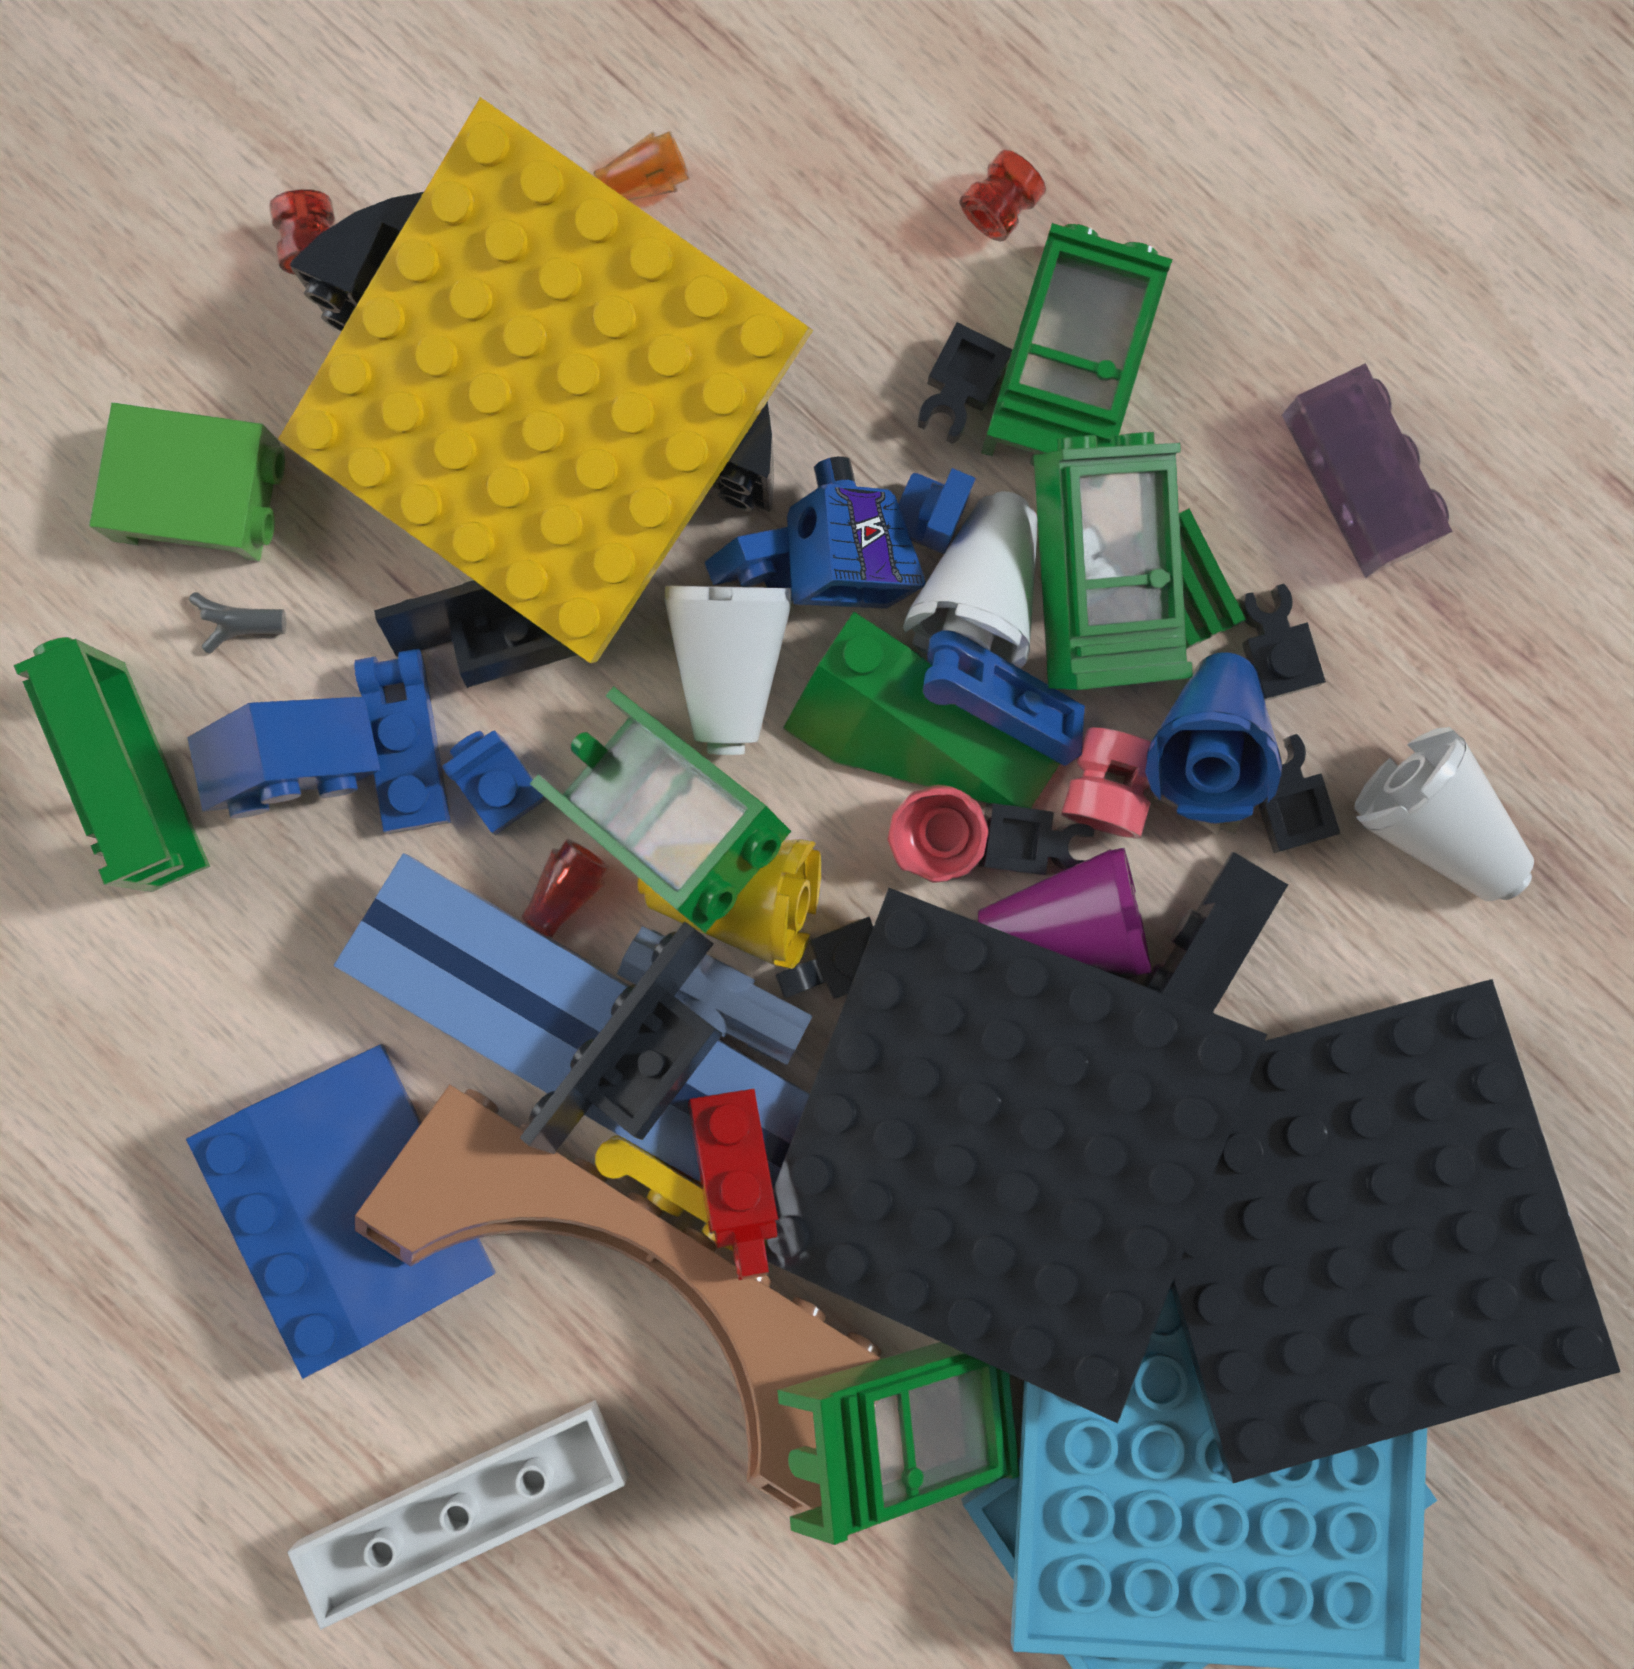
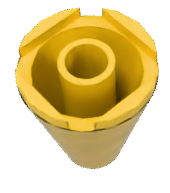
[637,839,821,969]

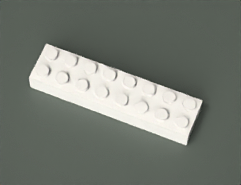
[287,1400,629,1630]

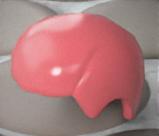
[887,785,989,883]

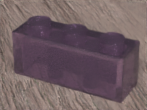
[1282,363,1453,578]

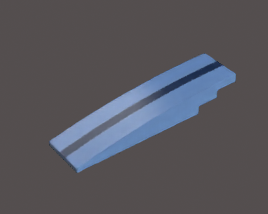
[333,853,810,1189]

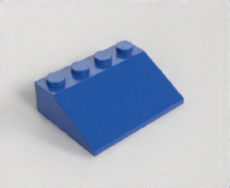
[186,1044,496,1379]

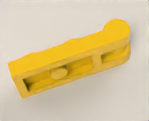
[595,1135,733,1251]

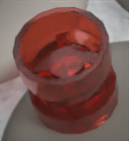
[959,149,1046,242]
[269,189,335,275]

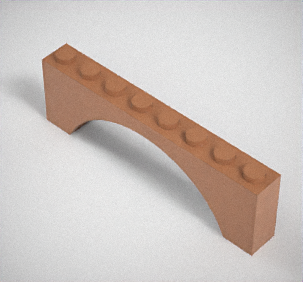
[355,1084,882,1514]

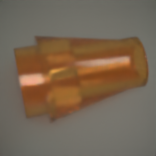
[593,131,690,201]

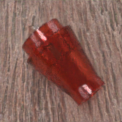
[521,839,609,937]

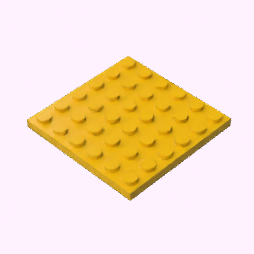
[278,97,814,663]

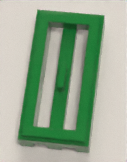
[1130,508,1245,649]

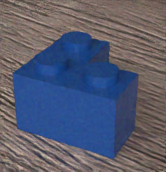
[187,696,381,819]

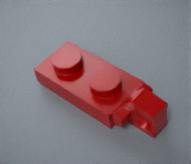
[688,1089,778,1281]

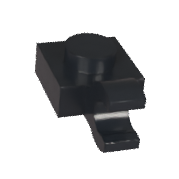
[775,916,874,1000]

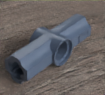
[617,926,813,1065]

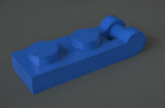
[923,630,1085,766]
[354,649,451,834]

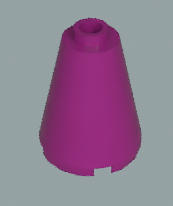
[978,848,1151,976]

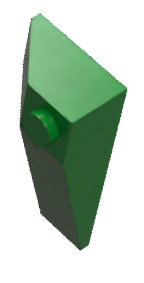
[783,612,1060,808]

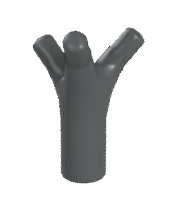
[189,592,286,654]

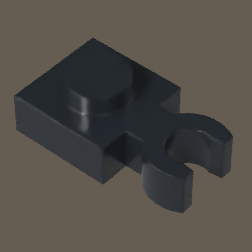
[918,322,1013,444]
[1239,584,1326,701]
[1258,734,1341,853]
[978,803,1095,875]

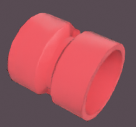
[1061,727,1151,839]

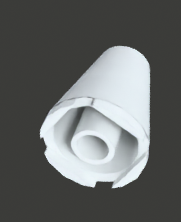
[903,491,1038,669]
[664,586,792,755]
[1354,727,1534,901]

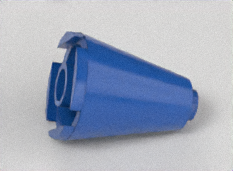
[1145,652,1282,824]

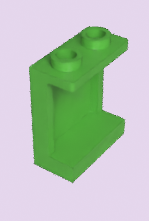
[89,402,285,561]

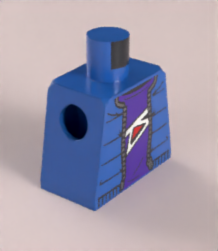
[787,456,926,609]

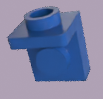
[898,468,976,554]
[704,527,793,602]
[442,730,547,835]

